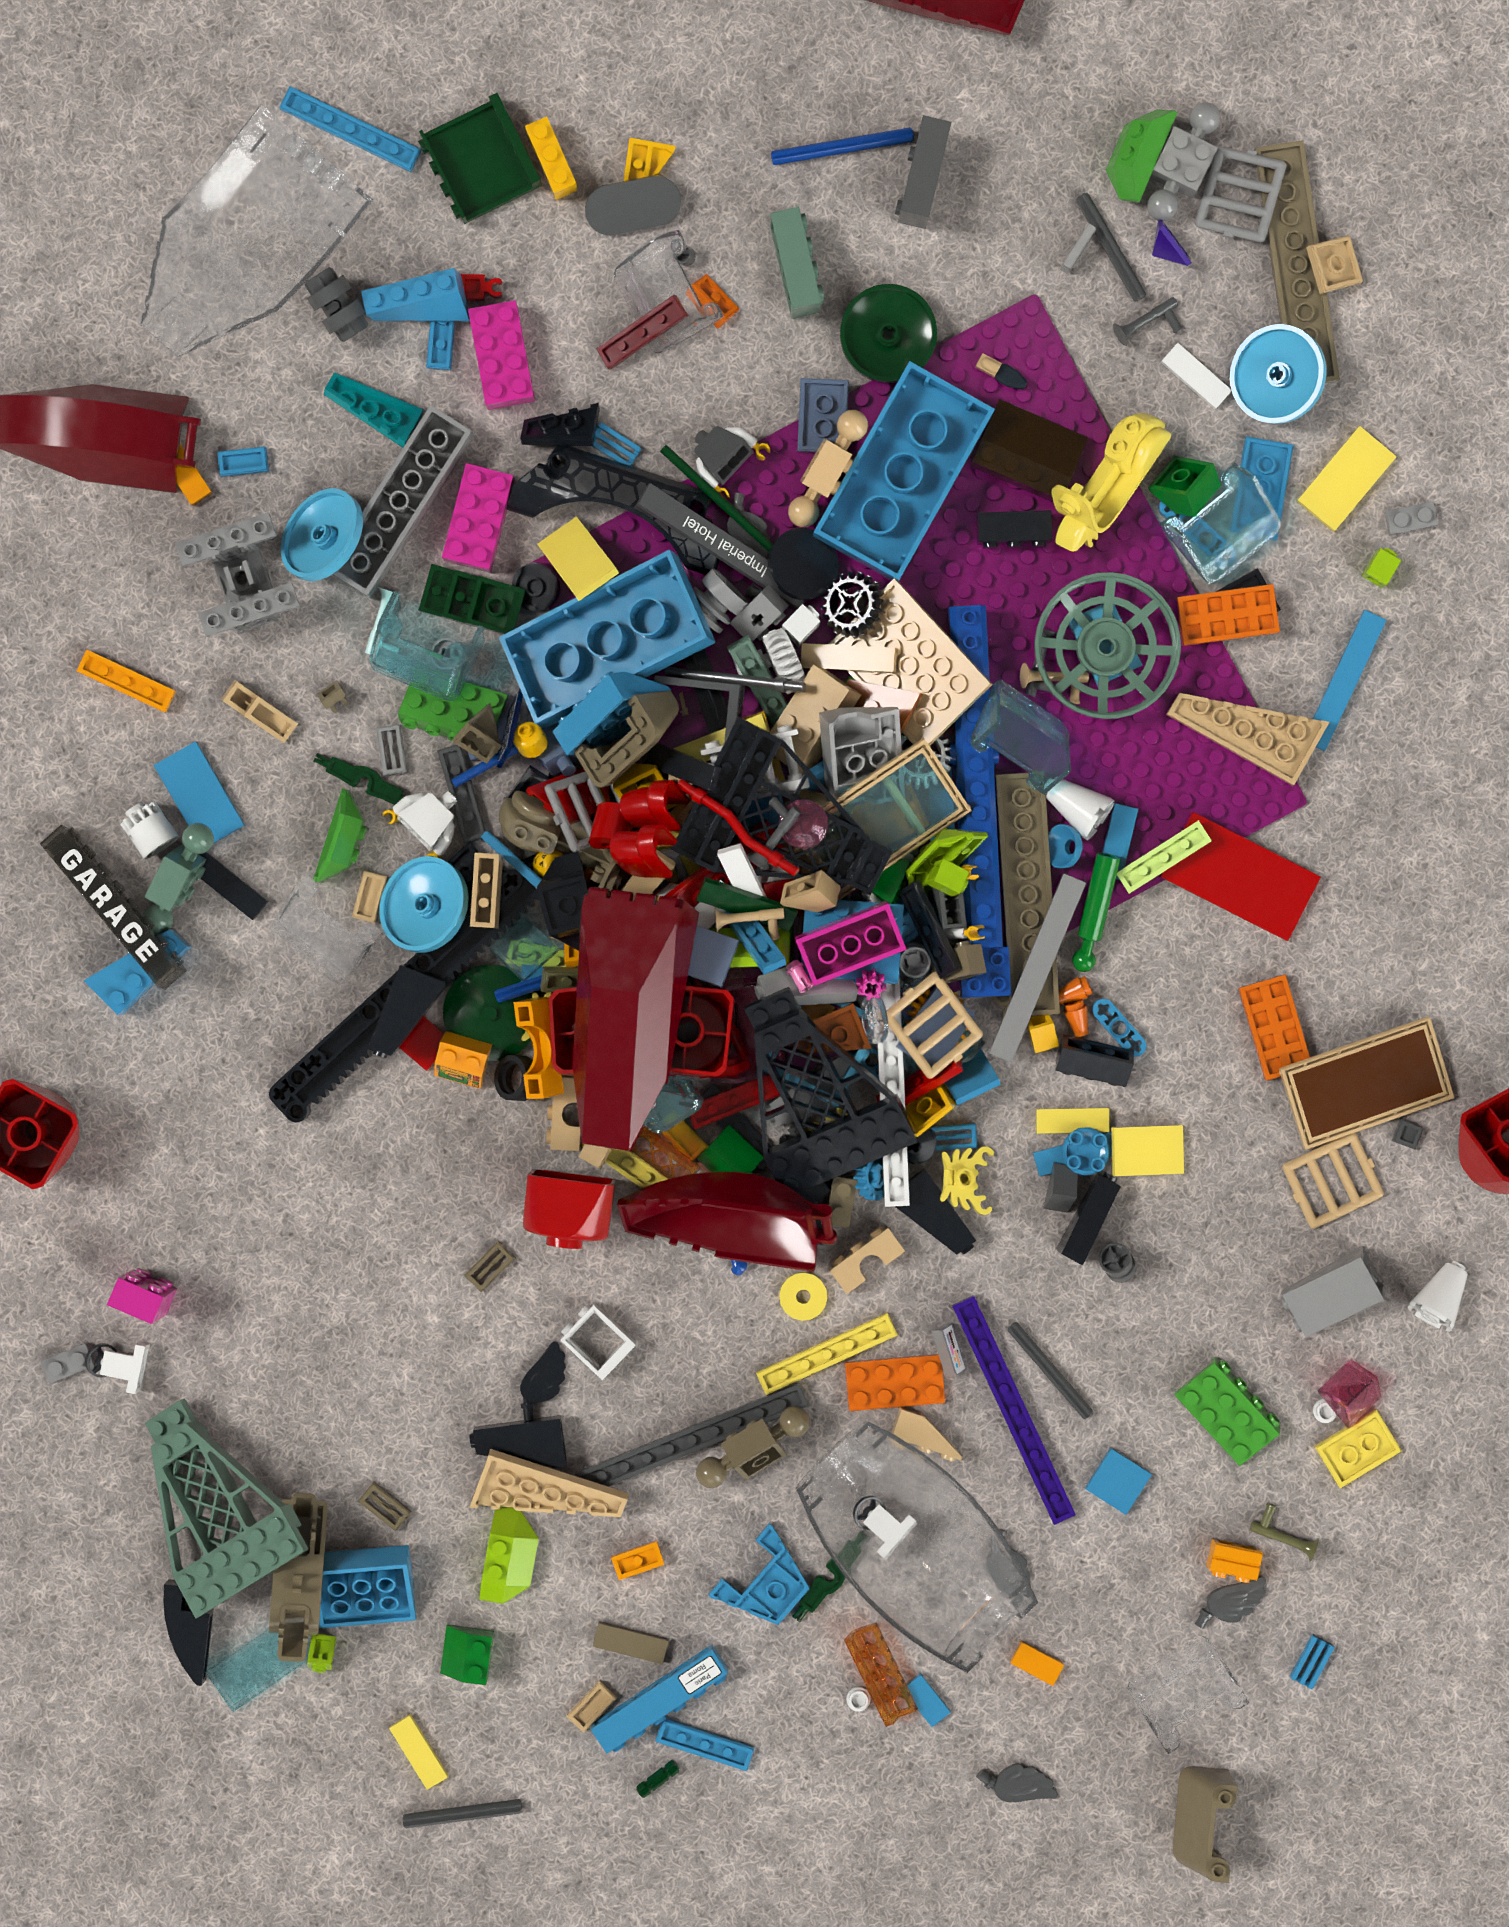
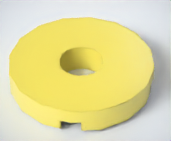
[779,1272,827,1321]

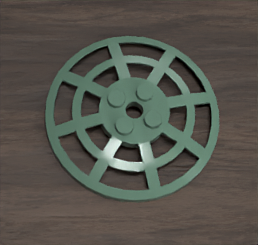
[1034,572,1181,719]

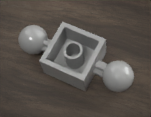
[1147,102,1221,221]

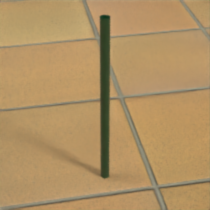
[660,445,773,552]

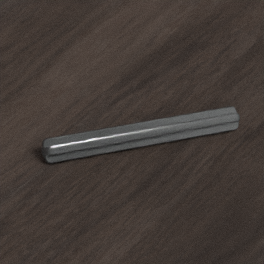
[1076,193,1146,302]
[1007,1322,1093,1419]
[403,1799,522,1829]

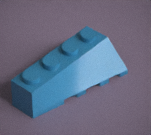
[361,268,470,322]

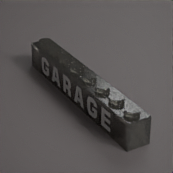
[39,824,187,990]

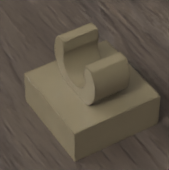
[317,680,348,713]

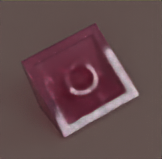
[1317,1359,1382,1428]

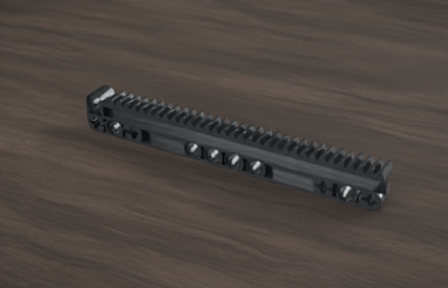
[269,869,540,1123]

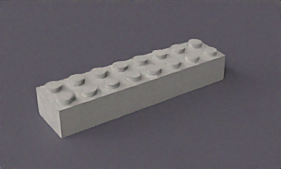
[332,405,474,599]

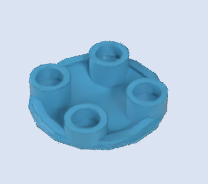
[1062,1127,1110,1175]

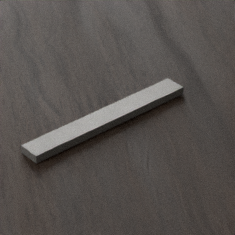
[989,874,1086,1063]

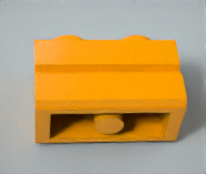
[1206,1538,1263,1583]

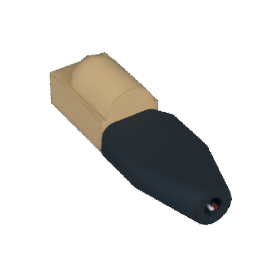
[975,353,1028,390]

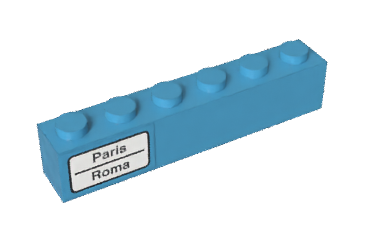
[591,1644,728,1754]

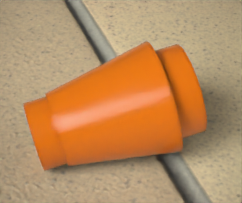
[1058,976,1093,1005]
[1063,1000,1089,1037]

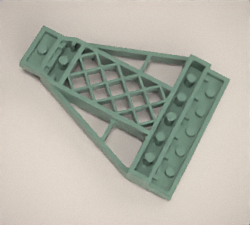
[145,1398,308,1619]

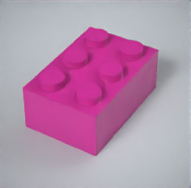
[107,1268,177,1324]

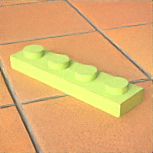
[1117,820,1212,894]

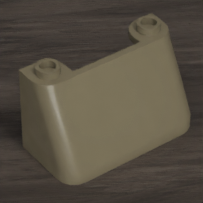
[574,691,679,787]
[1173,1766,1238,1883]

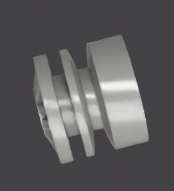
[693,568,749,634]

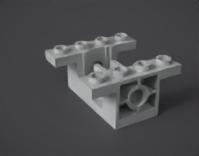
[175,512,300,637]

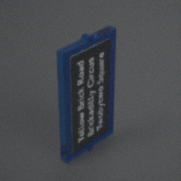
[497,688,523,768]

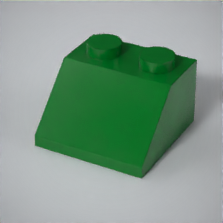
[1148,456,1221,517]
[440,1625,494,1685]

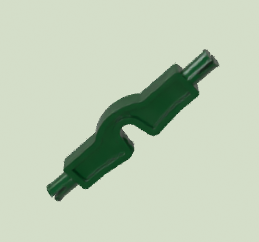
[313,753,405,805]
[792,1531,867,1622]

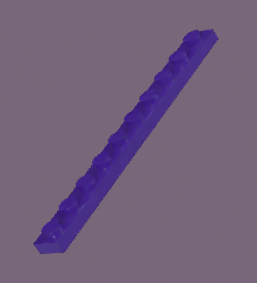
[952,1295,1076,1525]

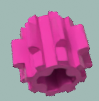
[856,968,887,1000]

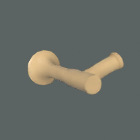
[1020,663,1089,704]
[715,907,785,940]

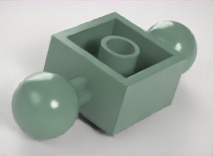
[142,823,214,935]

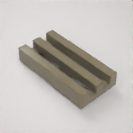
[464,1241,516,1292]
[358,1482,411,1531]

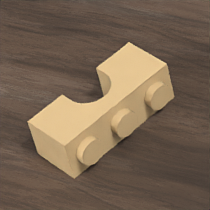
[546,1076,581,1151]
[829,1226,905,1294]

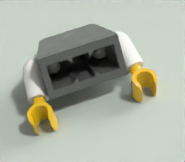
[694,426,770,498]
[928,865,985,941]

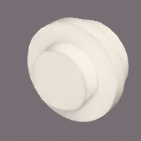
[1313,1398,1337,1423]
[846,1686,871,1711]

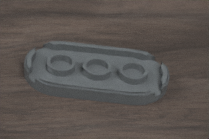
[585,175,681,235]

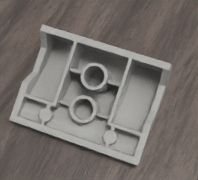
[819,707,905,813]

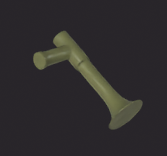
[1249,1503,1319,1562]

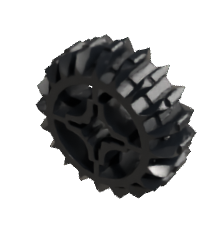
[820,571,886,638]

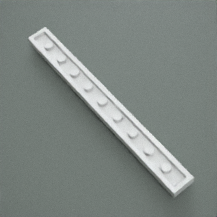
[875,978,910,1207]

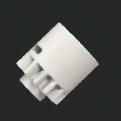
[120,801,179,860]

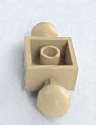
[788,410,868,527]

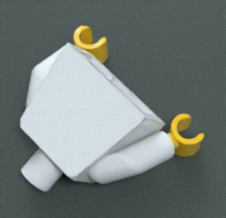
[383,791,457,859]

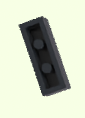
[976,510,1052,549]
[1055,1034,1134,1087]

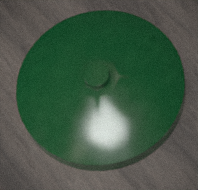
[840,284,937,383]
[443,965,534,1061]

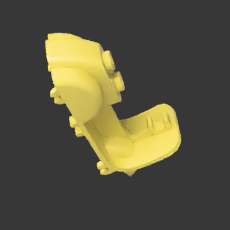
[1051,412,1171,552]

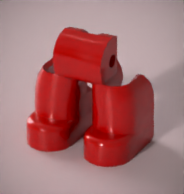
[589,780,689,878]

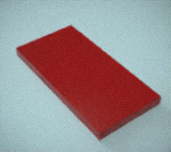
[1159,812,1321,941]

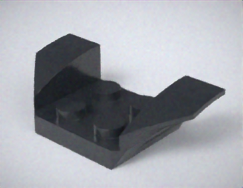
[536,852,588,951]

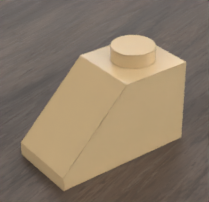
[780,870,840,913]

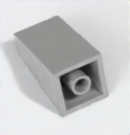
[1281,1246,1386,1337]

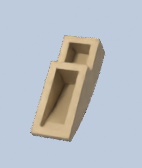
[221,680,298,743]

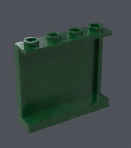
[418,93,542,224]

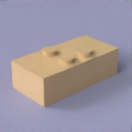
[770,664,861,775]

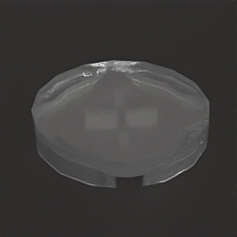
[861,996,889,1044]

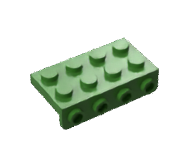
[398,667,508,742]
[1175,1356,1281,1466]

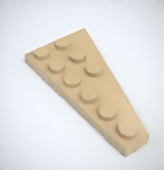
[1166,693,1329,786]
[469,1449,629,1517]

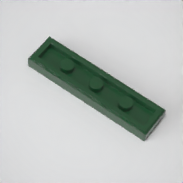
[697,877,798,932]

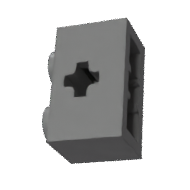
[730,584,789,642]

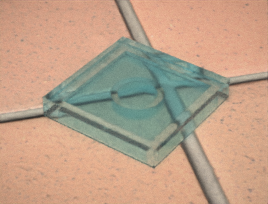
[490,917,558,981]

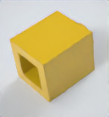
[1027,1015,1059,1053]

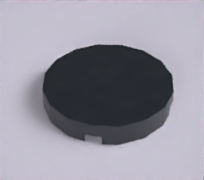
[512,562,560,611]

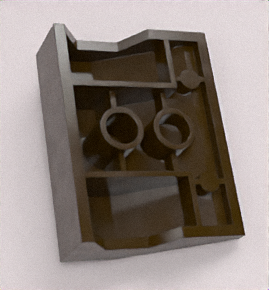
[970,399,1088,503]

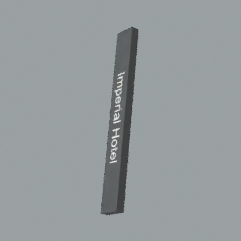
[636,483,804,609]

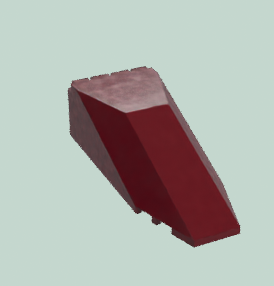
[572,887,699,1152]

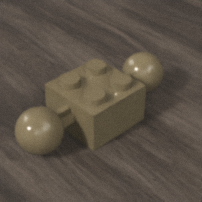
[696,1406,810,1488]

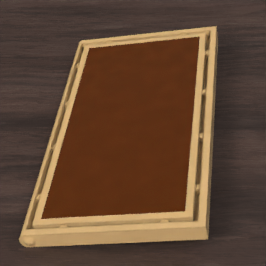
[1279,1016,1455,1150]

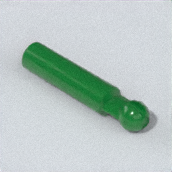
[1072,852,1121,972]

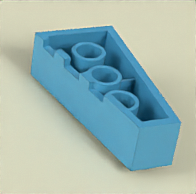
[83,929,192,1015]

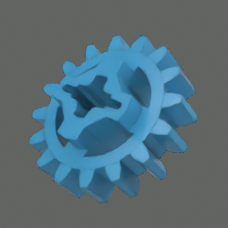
[853,1158,884,1201]

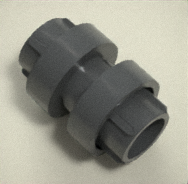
[305,267,368,342]

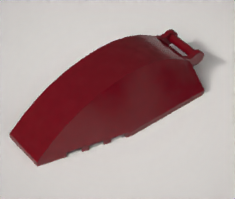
[0,384,201,493]
[617,1172,837,1272]

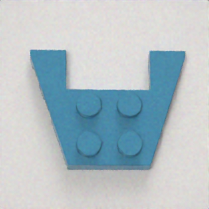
[708,1522,810,1625]

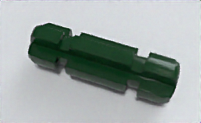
[636,1760,679,1798]

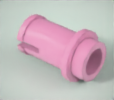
[786,960,813,993]

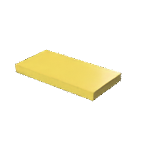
[1297,426,1397,532]
[537,516,619,601]

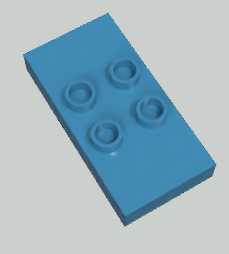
[813,361,995,582]
[499,550,716,728]

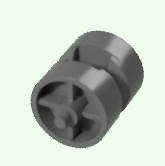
[1099,1243,1137,1283]

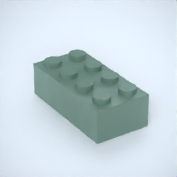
[770,206,824,319]

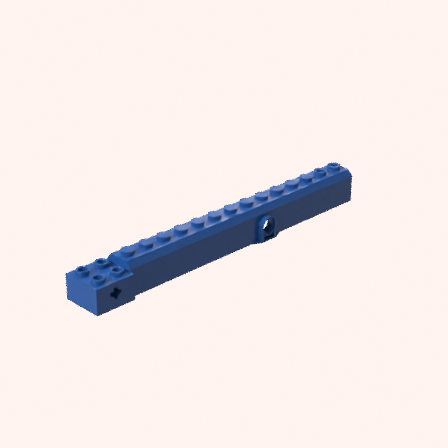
[947,605,1011,998]

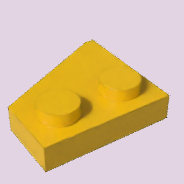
[623,138,675,181]

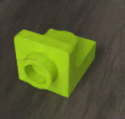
[307,1634,336,1673]

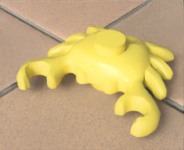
[940,1147,994,1215]

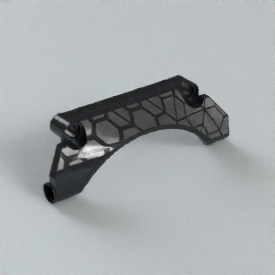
[507,446,720,575]

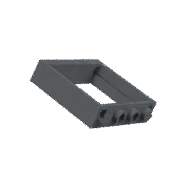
[642,676,745,776]

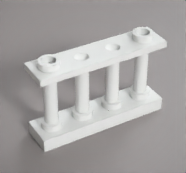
[701,724,810,800]

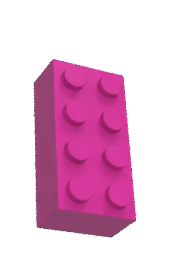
[468,300,535,410]
[442,463,515,573]
[795,900,907,986]

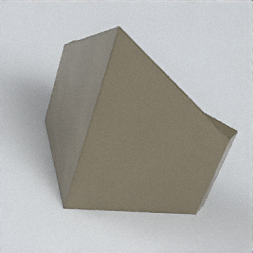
[452,702,502,764]

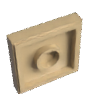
[1306,235,1363,294]

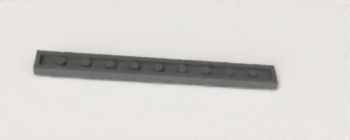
[575,1383,808,1487]

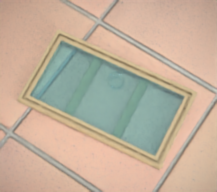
[789,738,972,900]

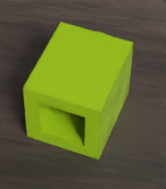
[1361,548,1402,588]
[926,859,969,897]

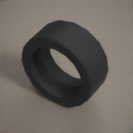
[494,1055,533,1101]

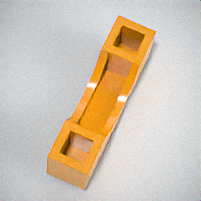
[513,997,564,1099]

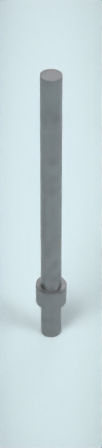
[665,667,806,692]

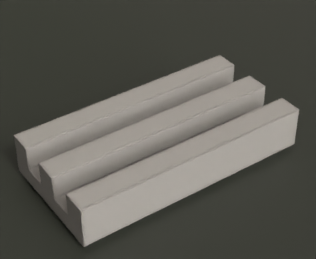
[1060,224,1096,274]
[376,724,408,776]

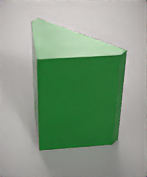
[697,1124,764,1174]

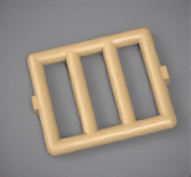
[882,972,983,1079]
[1282,1133,1384,1229]

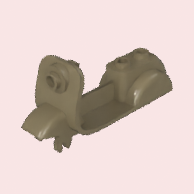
[498,791,633,893]
[269,1493,328,1662]

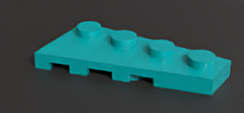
[324,372,424,448]

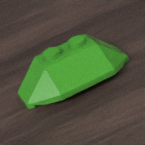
[1106,109,1177,202]
[313,788,367,883]

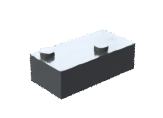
[895,115,951,229]

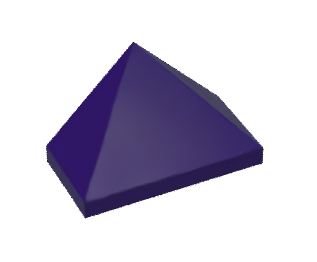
[1152,220,1192,266]

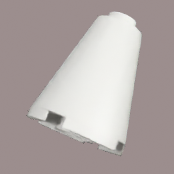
[1045,778,1114,841]
[1408,1261,1468,1332]

